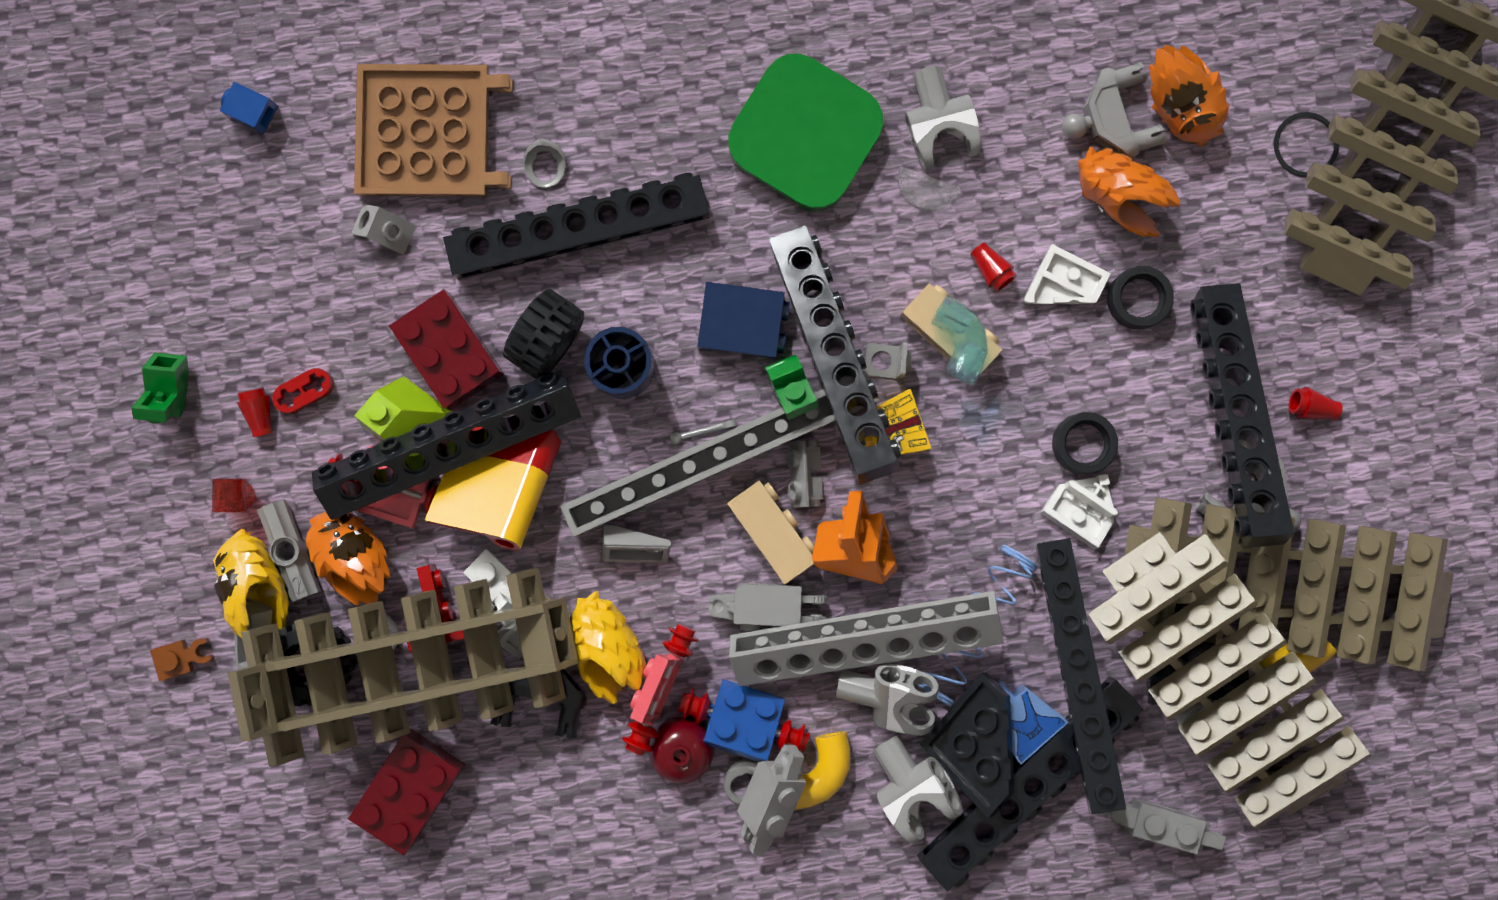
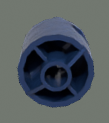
[584,327,655,399]

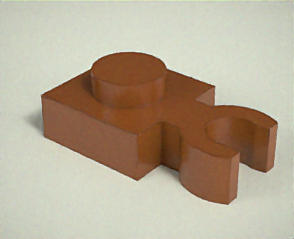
[150,638,215,681]

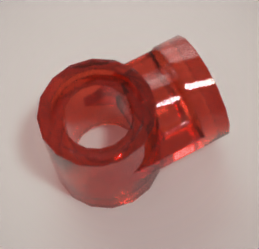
[212,479,255,512]

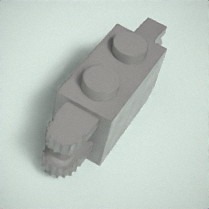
[709,583,827,631]
[737,745,807,857]
[1105,796,1226,854]

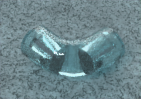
[931,295,988,385]

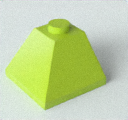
[354,376,451,456]

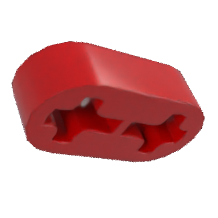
[272,368,334,414]

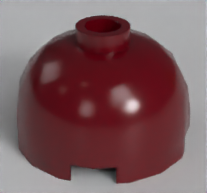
[649,717,714,784]

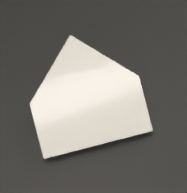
[1040,474,1118,550]

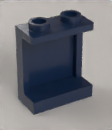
[697,282,790,360]

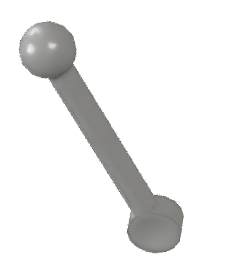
[670,419,737,445]

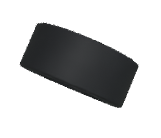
[1107,266,1174,330]
[1052,412,1118,475]

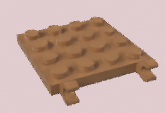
[354,64,513,197]

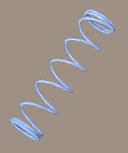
[917,545,1039,707]

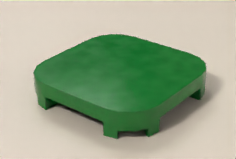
[728,54,883,212]

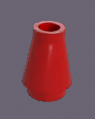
[970,242,1017,292]
[236,387,273,437]
[1288,387,1343,421]

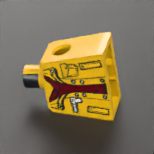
[861,389,931,455]

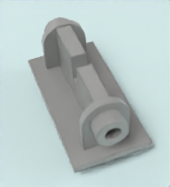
[786,441,823,508]

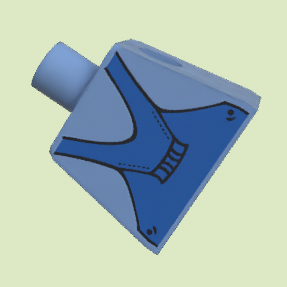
[996,680,1068,764]

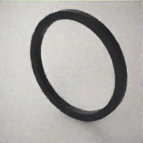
[1274,112,1339,177]

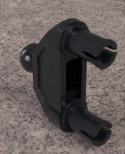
[490,664,587,738]

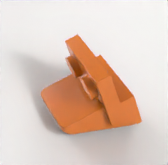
[812,490,898,584]

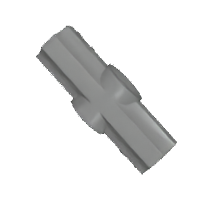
[257,500,321,602]

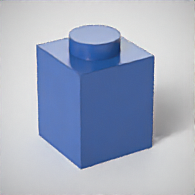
[219,82,278,135]

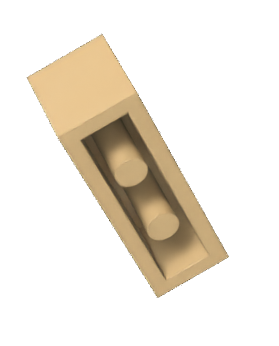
[900,283,1003,381]
[727,480,814,585]

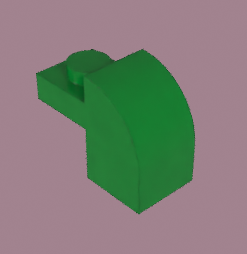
[132,352,189,423]
[765,354,819,420]

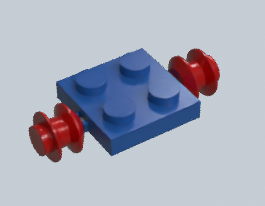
[678,679,810,762]

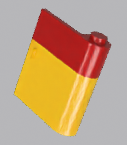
[425,427,562,551]

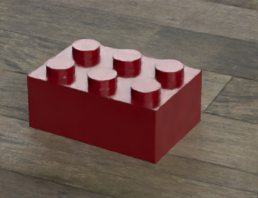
[389,289,504,411]
[348,729,466,856]

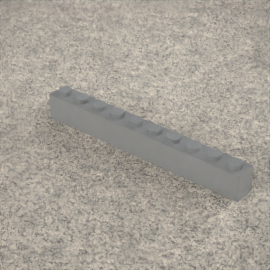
[560,370,880,537]

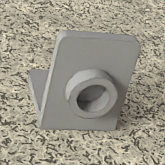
[352,204,416,254]
[864,342,912,379]

